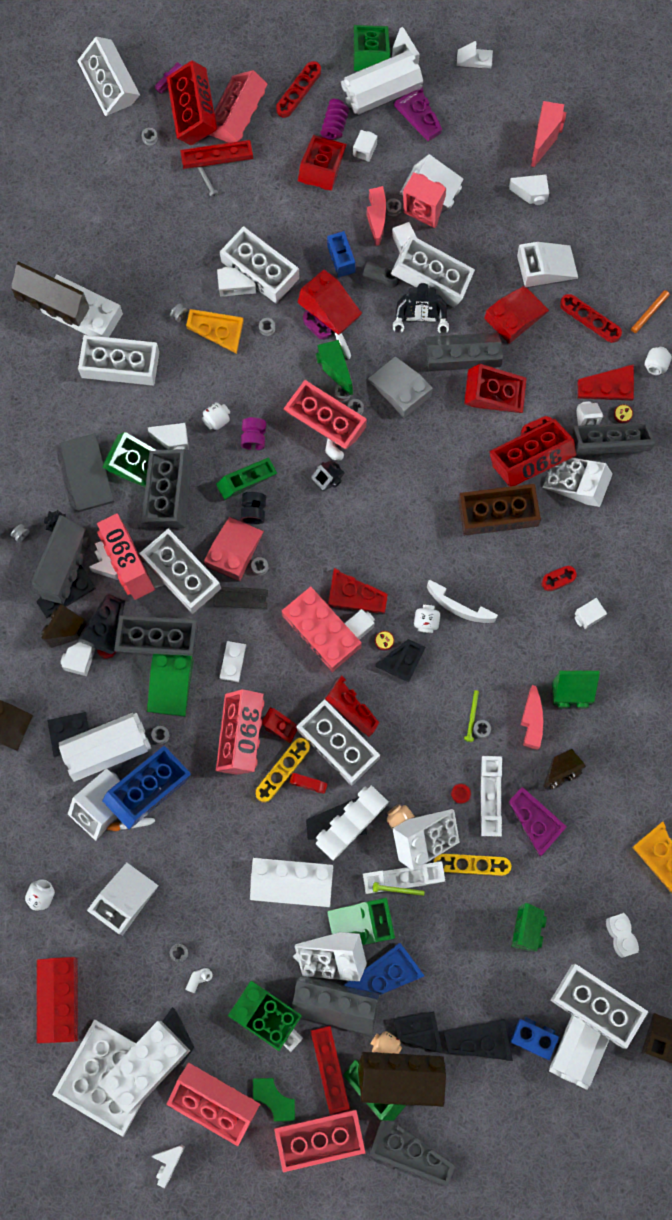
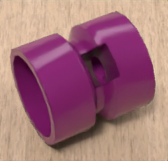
[241,417,266,450]

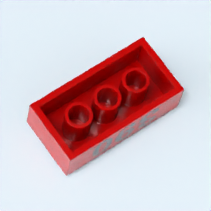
[166,60,217,145]
[489,419,576,487]

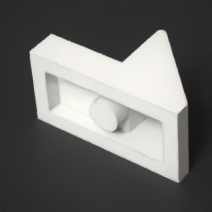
[392,27,419,64]
[457,41,493,69]
[89,541,118,580]
[152,1145,185,1188]

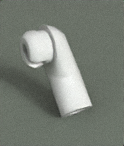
[325,438,344,461]
[185,968,213,993]

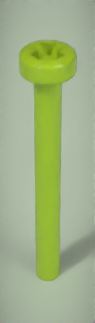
[464,690,479,742]
[372,882,425,896]

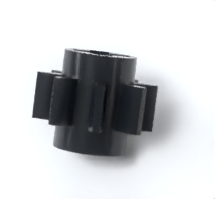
[44,510,66,532]

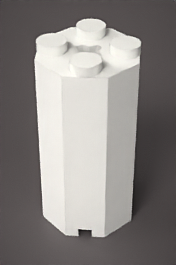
[341,50,423,115]
[59,713,151,782]
[549,1015,609,1090]

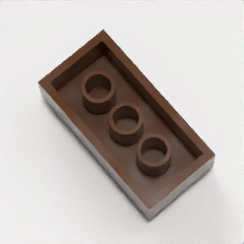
[458,484,541,536]

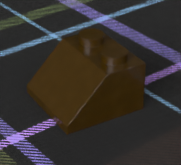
[0,700,33,751]

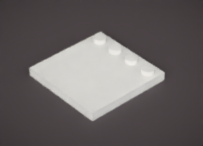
[52,1020,143,1137]

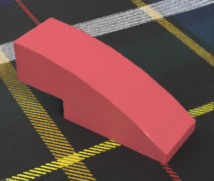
[367,186,386,246]
[520,685,543,750]

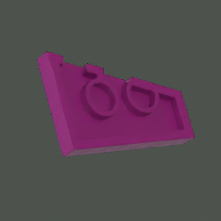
[394,88,442,142]
[509,787,567,857]

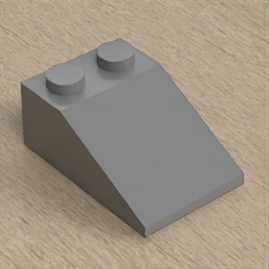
[368,357,433,418]

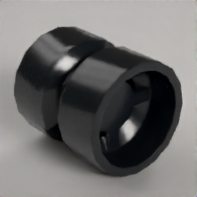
[240,492,267,524]

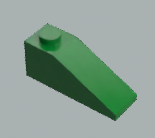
[315,340,353,395]
[216,457,278,500]
[343,1060,406,1121]

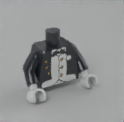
[392,283,449,333]

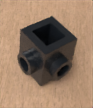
[311,460,345,491]

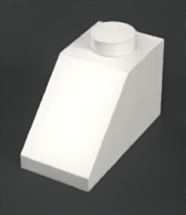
[509,175,549,205]
[217,267,256,297]
[576,402,603,426]
[148,423,189,450]
[61,642,96,676]

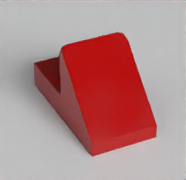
[262,707,297,743]

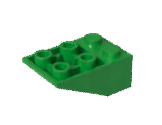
[327,898,395,946]
[228,981,302,1051]

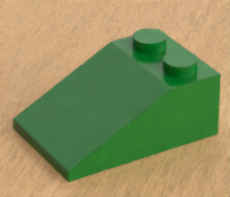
[353,25,390,72]
[102,432,156,488]
[147,654,194,717]
[552,671,600,709]
[511,903,547,952]

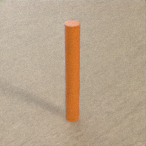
[631,290,670,334]

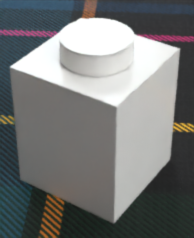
[353,130,377,162]
[392,222,417,252]
[575,598,607,629]
[344,609,375,640]

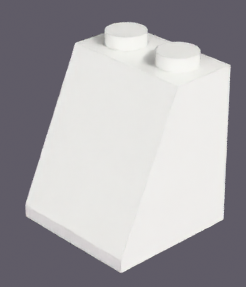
[399,154,463,213]
[68,769,120,841]

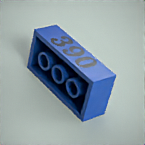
[102,746,191,830]

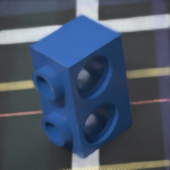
[327,231,355,278]
[510,1017,559,1060]

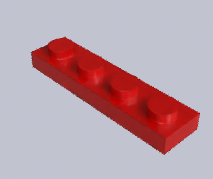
[180,140,253,169]
[311,1026,350,1114]

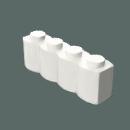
[316,785,389,861]

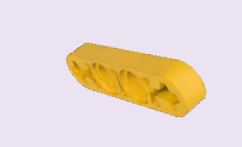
[255,738,310,803]
[433,854,512,876]

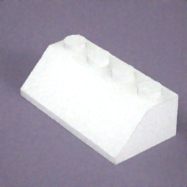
[78,37,140,116]
[250,858,333,907]

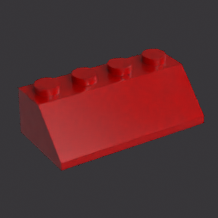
[37,957,78,1043]

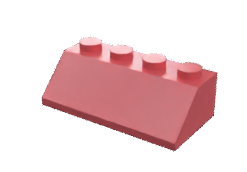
[209,70,268,143]
[284,380,367,449]
[166,1062,260,1146]

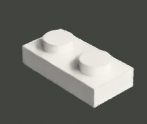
[220,641,246,683]

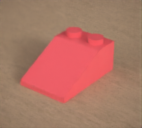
[531,101,567,167]
[403,172,446,228]
[204,517,264,581]

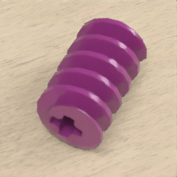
[320,98,350,140]

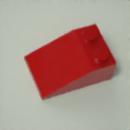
[298,135,347,191]
[297,270,362,335]
[485,286,549,344]
[464,364,527,413]

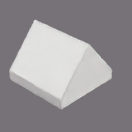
[284,1029,303,1051]

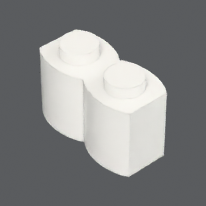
[606,913,639,958]

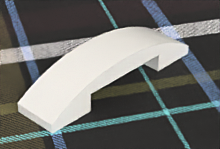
[427,580,498,623]
[481,756,502,836]
[363,861,445,894]

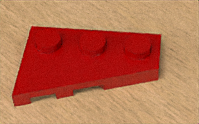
[578,364,634,401]
[328,568,388,614]
[325,675,379,737]

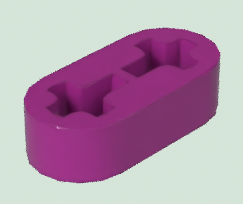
[303,311,332,340]

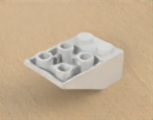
[517,242,578,287]
[542,458,612,507]
[393,809,460,871]
[87,862,159,936]
[295,932,367,981]

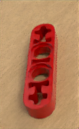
[276,61,321,118]
[560,294,622,343]

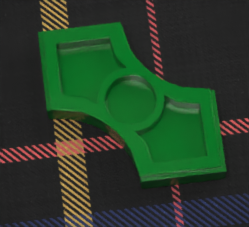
[253,1078,295,1121]

